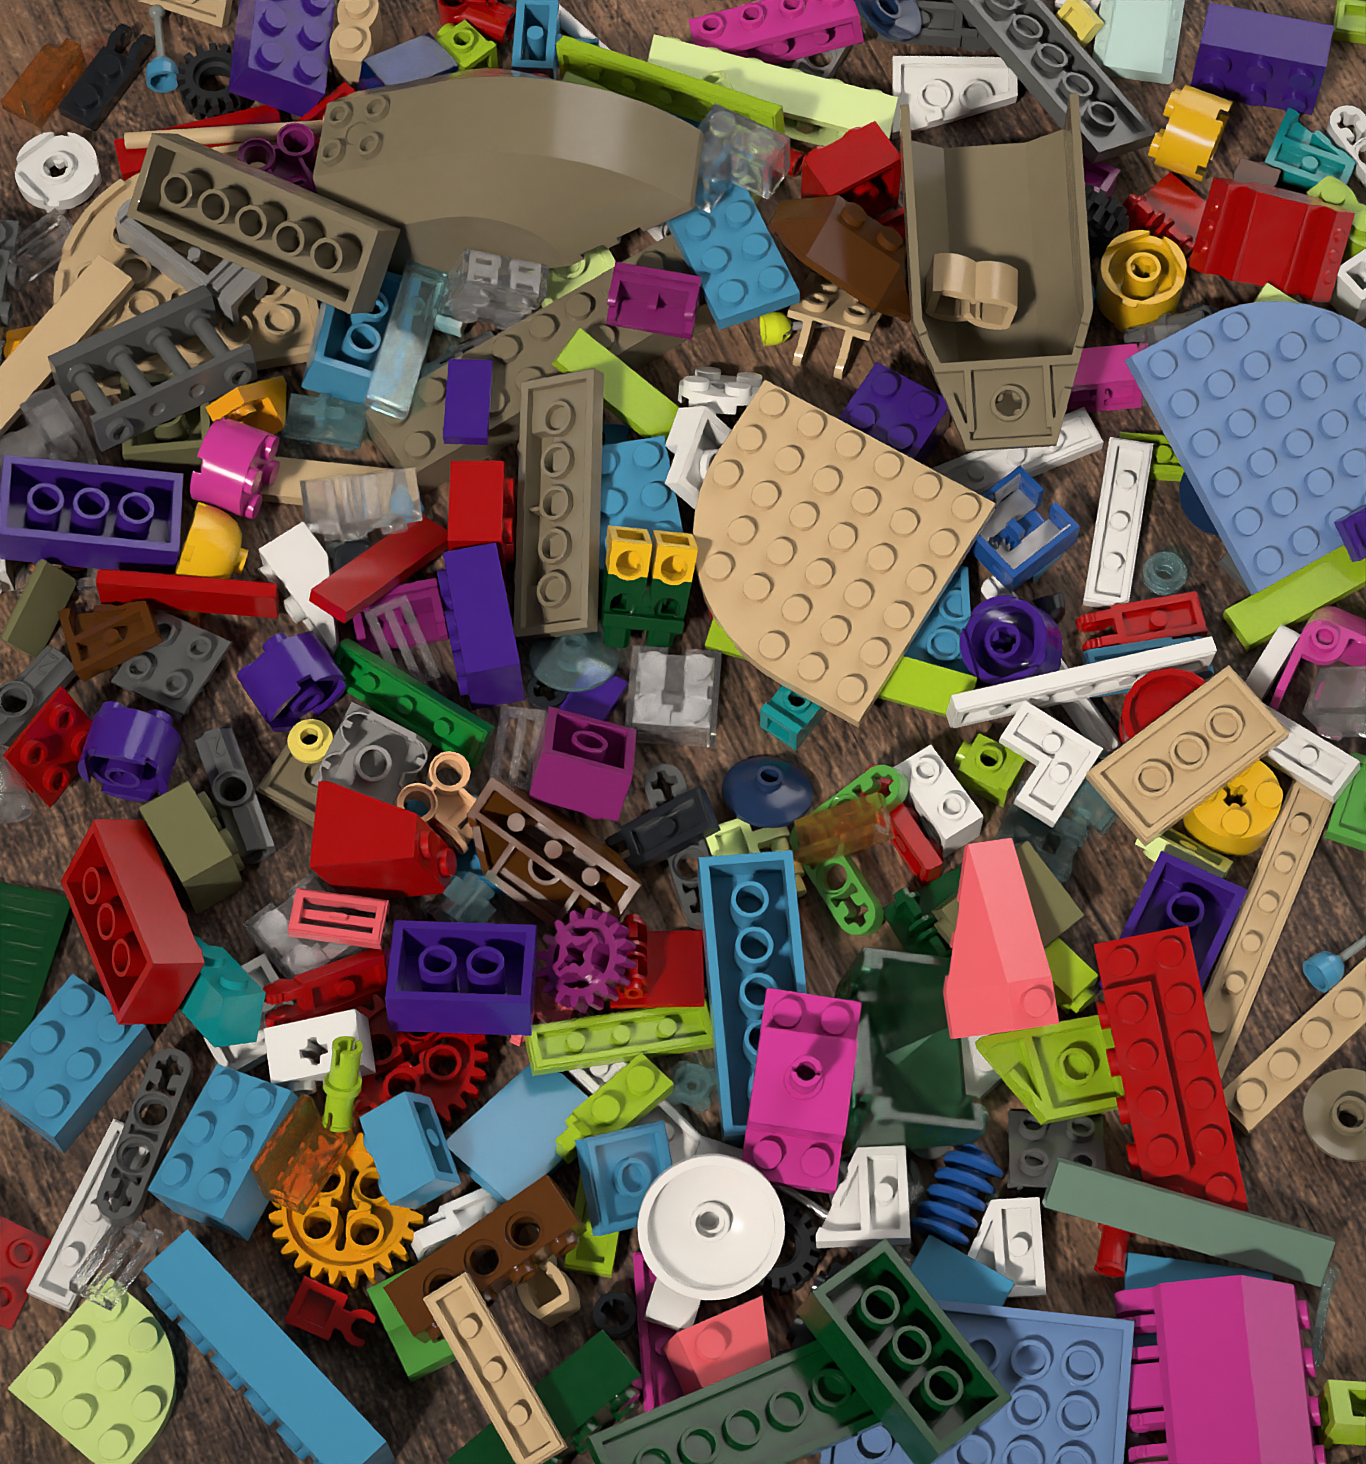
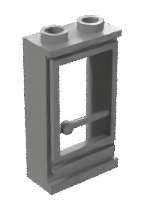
[115,199,268,327]

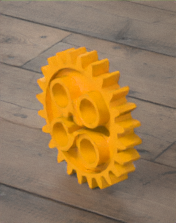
[268,1133,426,1289]

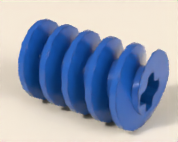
[910,1139,1004,1246]

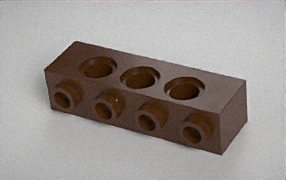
[383,1174,588,1344]

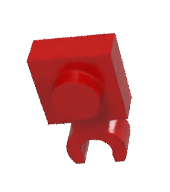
[284,1275,377,1347]

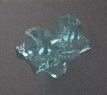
[282,392,369,451]

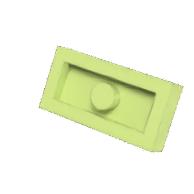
[1135,828,1233,879]

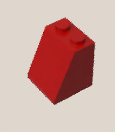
[310,781,457,899]

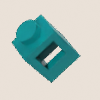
[760,685,827,751]

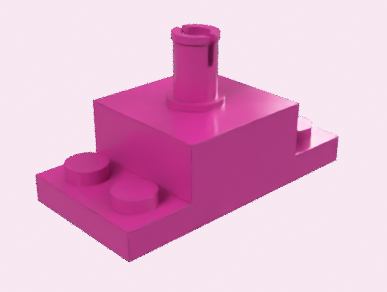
[741,988,862,1194]

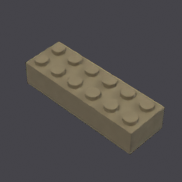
[126,133,400,314]

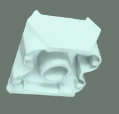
[1092,0,1185,84]

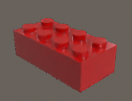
[61,819,205,1025]

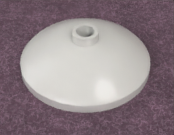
[637,1154,785,1300]

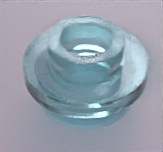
[1142,551,1187,595]

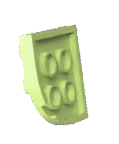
[8,1275,177,1464]

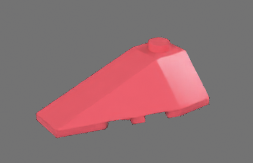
[943,838,1059,1039]

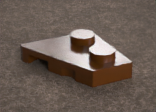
[58,601,163,682]

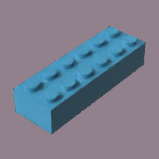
[697,850,807,1146]
[143,1229,395,1464]

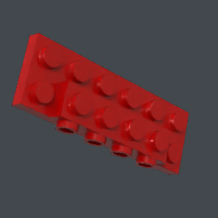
[1094,925,1249,1211]

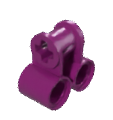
[237,123,317,194]

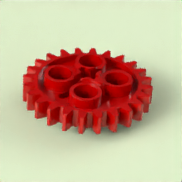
[355,994,489,1127]

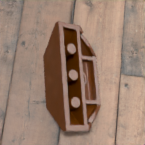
[767,195,911,323]
[467,776,643,931]

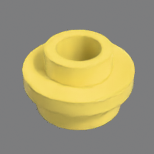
[287,719,333,764]

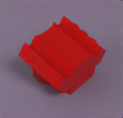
[1188,177,1355,303]

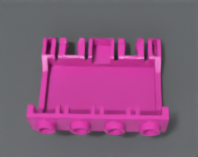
[1114,1275,1327,1464]

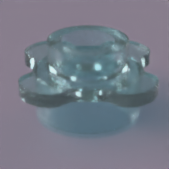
[666,1060,717,1113]

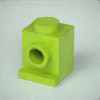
[433,19,499,74]
[953,733,1027,808]
[1044,937,1098,1015]
[1317,1379,1366,1449]

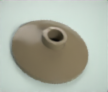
[1302,1068,1366,1162]

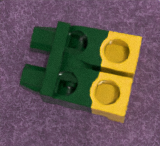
[598,525,698,653]

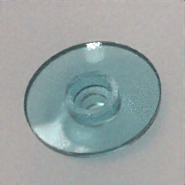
[529,630,619,692]

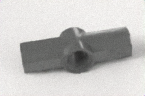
[0,645,77,757]
[195,727,277,865]

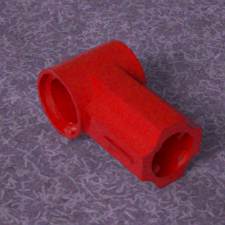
[437,0,516,45]

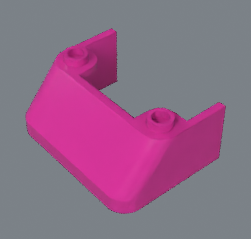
[1269,606,1366,711]

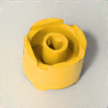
[1148,84,1233,182]
[1095,230,1187,333]
[1183,760,1283,857]

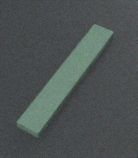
[1042,1157,1336,1287]

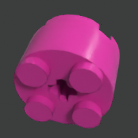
[190,417,280,520]

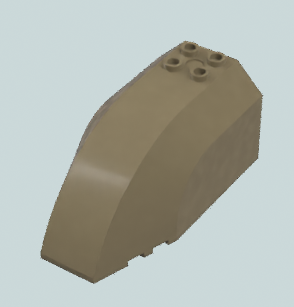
[313,68,704,289]
[900,93,1093,452]

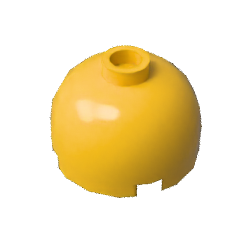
[174,502,249,579]

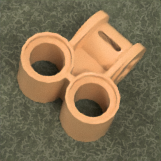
[396,751,477,855]

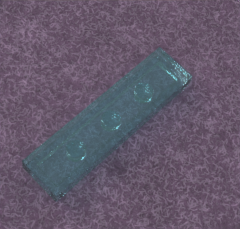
[363,260,449,420]

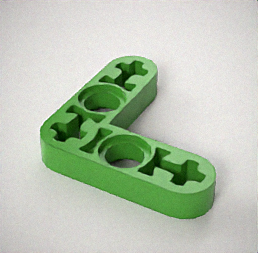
[790,765,908,936]

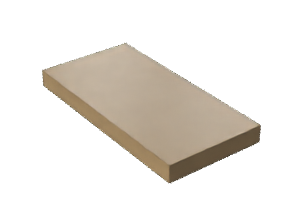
[1085,665,1290,847]

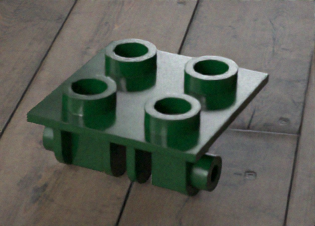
[883,866,961,987]

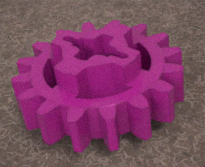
[537,908,637,1013]

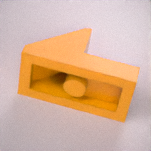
[205,375,287,435]

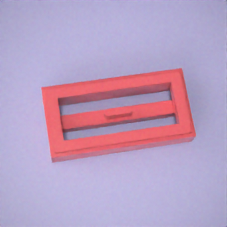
[288,888,390,950]

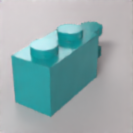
[178,936,266,1048]

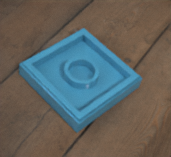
[575,1120,673,1236]

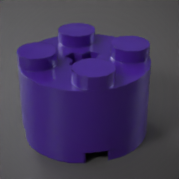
[959,595,1063,686]
[237,631,346,732]
[78,701,181,802]

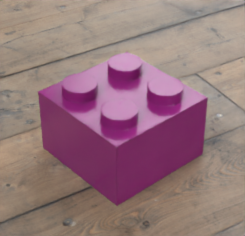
[528,706,637,822]

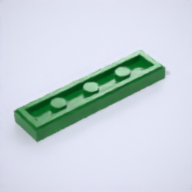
[333,638,495,769]

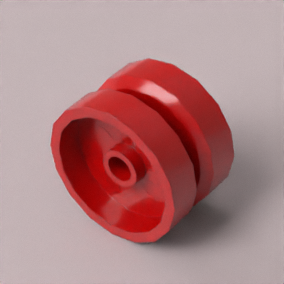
[1117,668,1207,747]

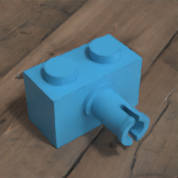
[511,0,599,79]
[359,1091,461,1209]

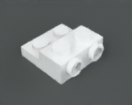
[665,404,732,509]

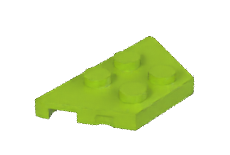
[975,1015,1125,1125]

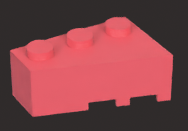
[662,1296,771,1395]

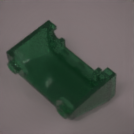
[834,947,989,1153]

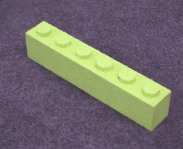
[647,34,898,146]

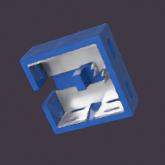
[970,466,1080,594]

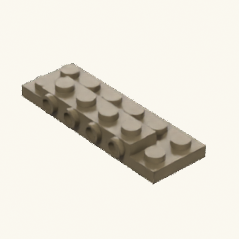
[513,368,604,642]

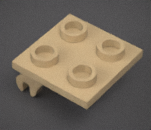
[787,272,884,380]

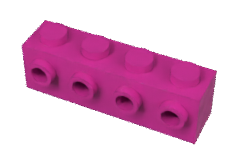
[688,0,864,65]

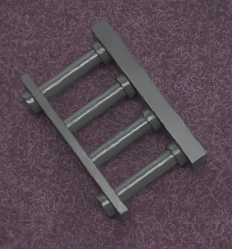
[47,285,258,452]

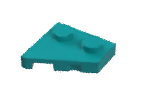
[1264,107,1356,191]

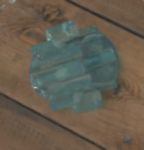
[439,871,497,923]

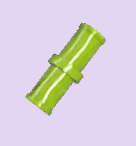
[322,1036,363,1133]

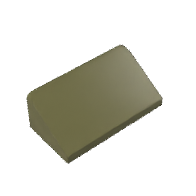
[1,559,76,658]

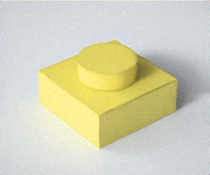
[1054,0,1104,49]

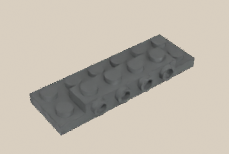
[952,0,1156,164]

